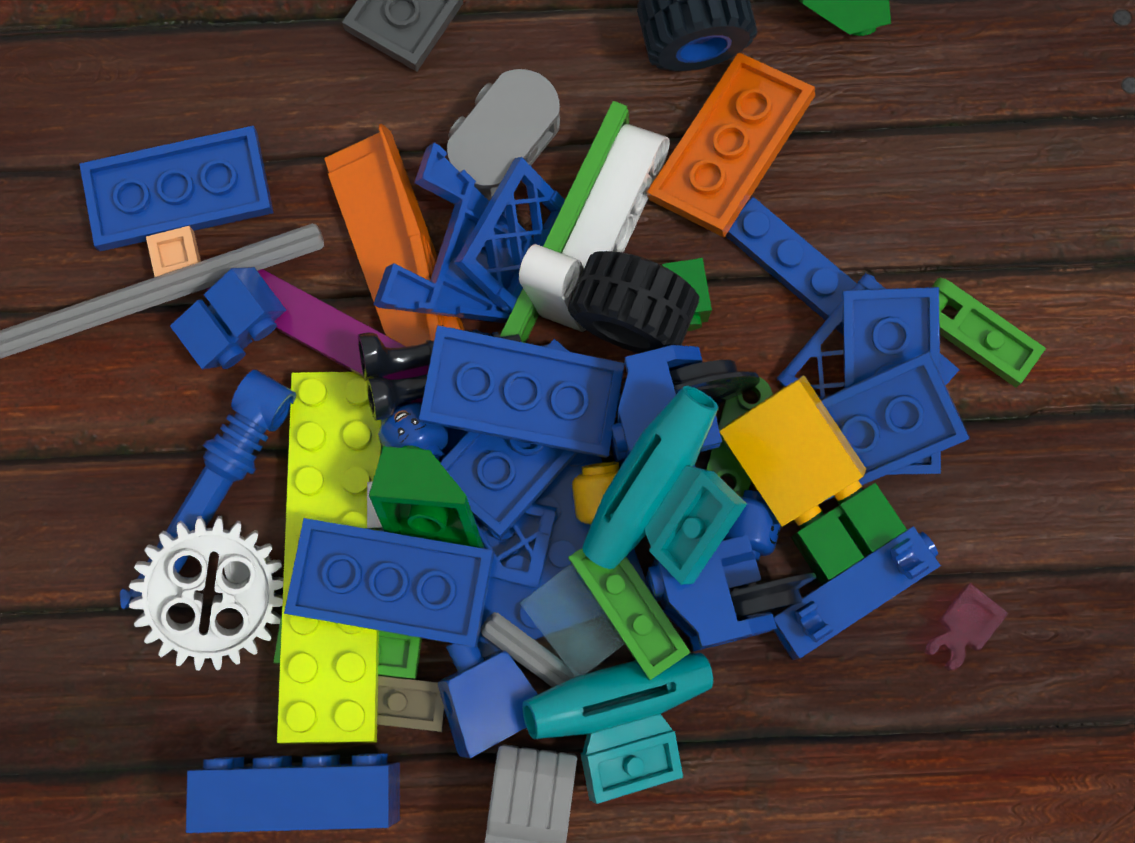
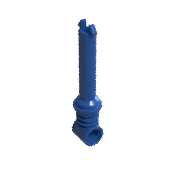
[120,369,296,609]

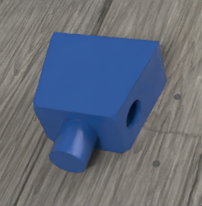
[438,643,538,758]

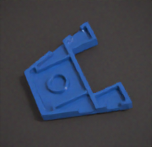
[373,143,534,323]

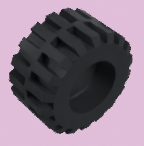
[568,251,700,353]

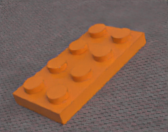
[647,53,815,238]

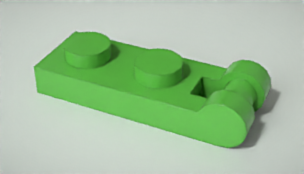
[932,278,1046,388]

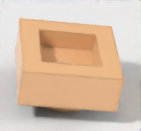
[146,226,201,277]

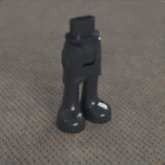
[358,329,521,421]

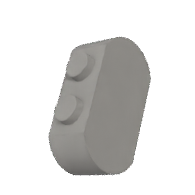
[447,69,560,201]

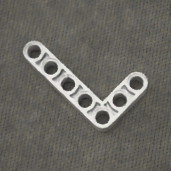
[519,124,670,332]

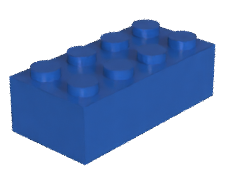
[186,753,400,833]

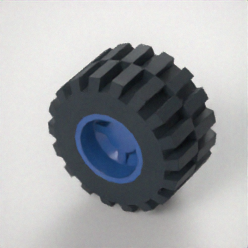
[637,0,757,71]

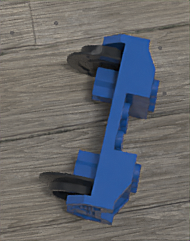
[611,345,816,652]

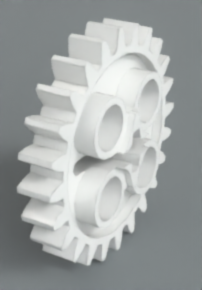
[129,516,284,671]

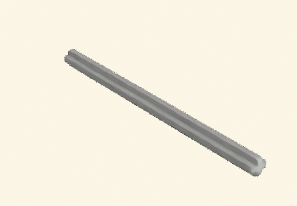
[0,223,324,359]

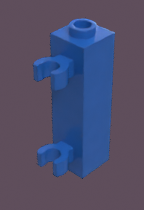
[773,526,941,660]

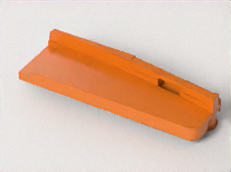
[324,124,465,347]

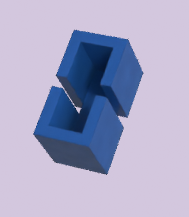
[170,267,286,369]

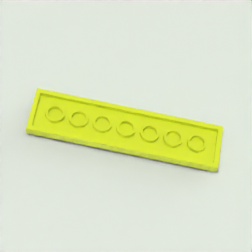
[277,372,383,744]

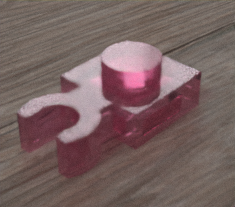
[925,583,1008,671]

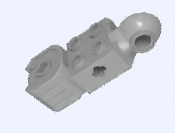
[485,744,577,843]

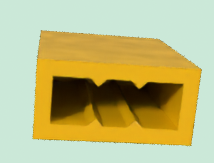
[720,375,866,527]

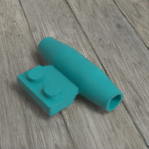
[582,386,747,585]
[522,653,713,804]

